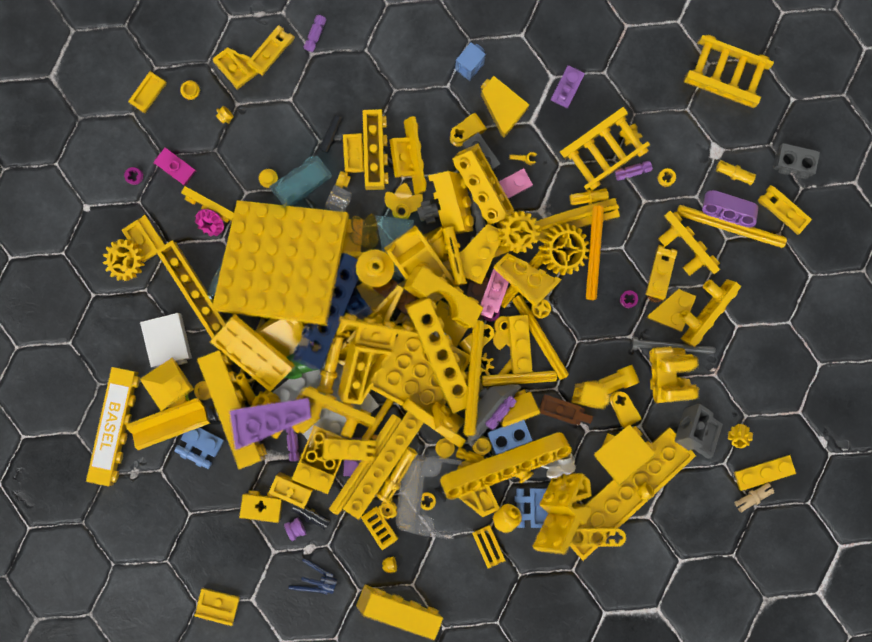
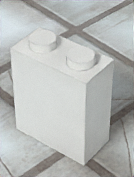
[140,313,192,368]

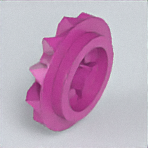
[195,209,224,237]

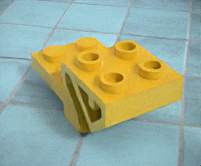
[532,473,591,554]

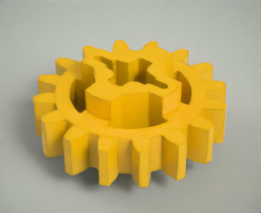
[498,211,540,253]
[103,239,145,281]

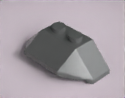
[465,384,521,447]

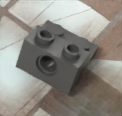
[674,404,723,459]

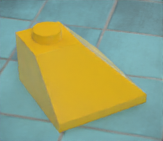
[140,357,194,411]
[500,389,540,427]

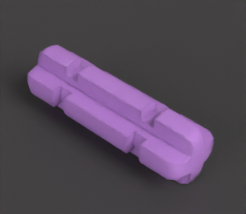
[304,15,326,52]
[615,161,652,180]
[485,396,517,429]
[286,427,300,461]

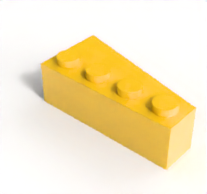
[356,584,443,640]

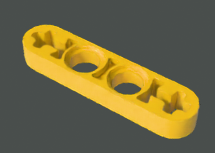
[402,398,466,448]
[569,528,626,547]

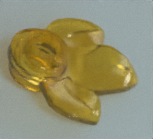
[349,214,379,249]

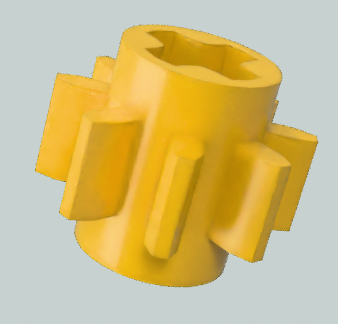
[480,353,494,375]
[728,424,753,448]

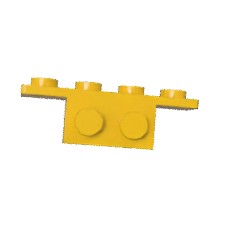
[389,116,427,194]
[339,314,418,350]

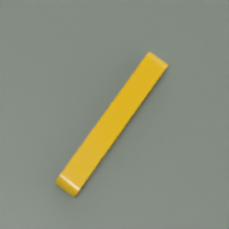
[440,432,572,499]

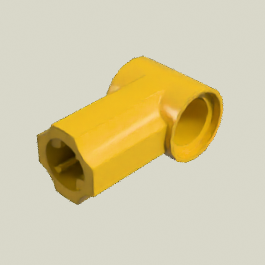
[598,365,640,394]

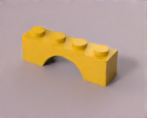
[404,266,483,328]

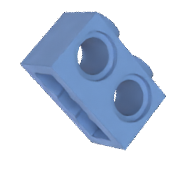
[455,42,486,81]
[487,420,532,454]

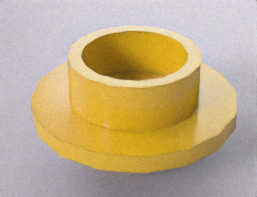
[356,250,394,287]

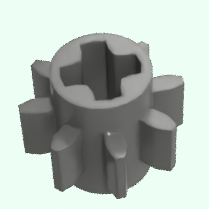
[417,200,439,225]

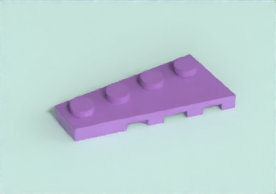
[230,398,312,450]

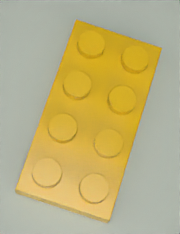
[210,314,295,392]

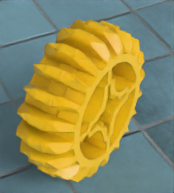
[538,223,590,275]

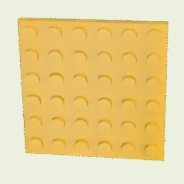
[212,200,349,325]

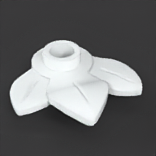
[541,453,576,478]

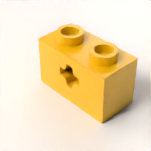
[239,490,283,523]

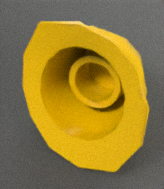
[424,226,449,262]

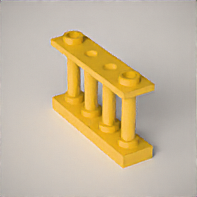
[683,35,774,108]
[560,107,650,190]

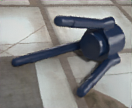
[288,558,337,595]

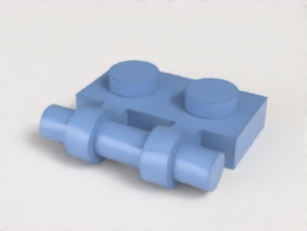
[174,427,225,469]
[515,488,548,528]

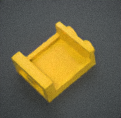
[594,424,656,486]

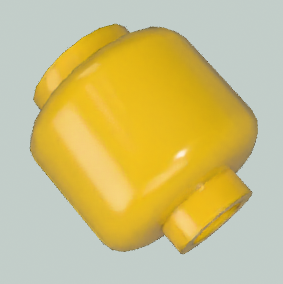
[493,504,522,533]

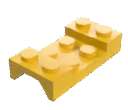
[384,226,460,304]

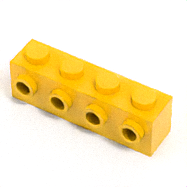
[363,109,388,190]
[452,143,514,225]
[571,381,610,408]

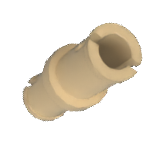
[735,483,774,513]

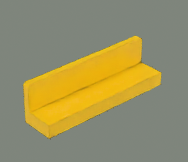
[126,398,210,450]

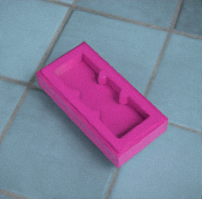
[153,148,196,186]

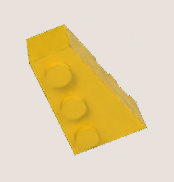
[428,171,474,234]
[337,339,393,405]

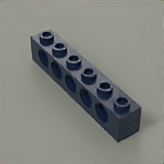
[293,253,358,370]

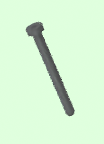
[631,336,716,354]

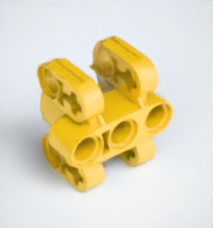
[649,347,699,403]

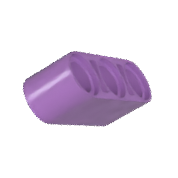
[702,190,758,227]

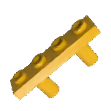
[658,211,720,276]
[679,279,741,347]
[298,386,376,439]

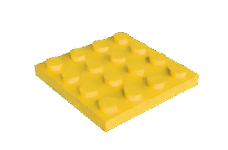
[371,319,470,415]

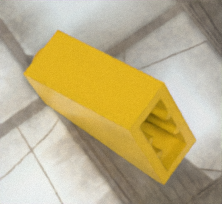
[481,76,529,137]

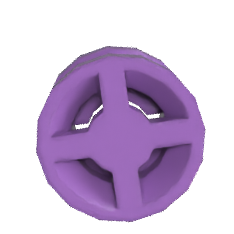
[284,517,306,541]

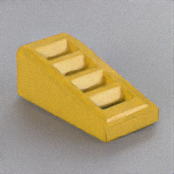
[361,506,398,550]

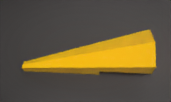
[338,285,404,366]

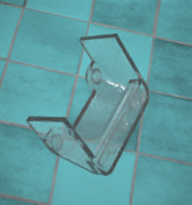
[396,454,461,539]

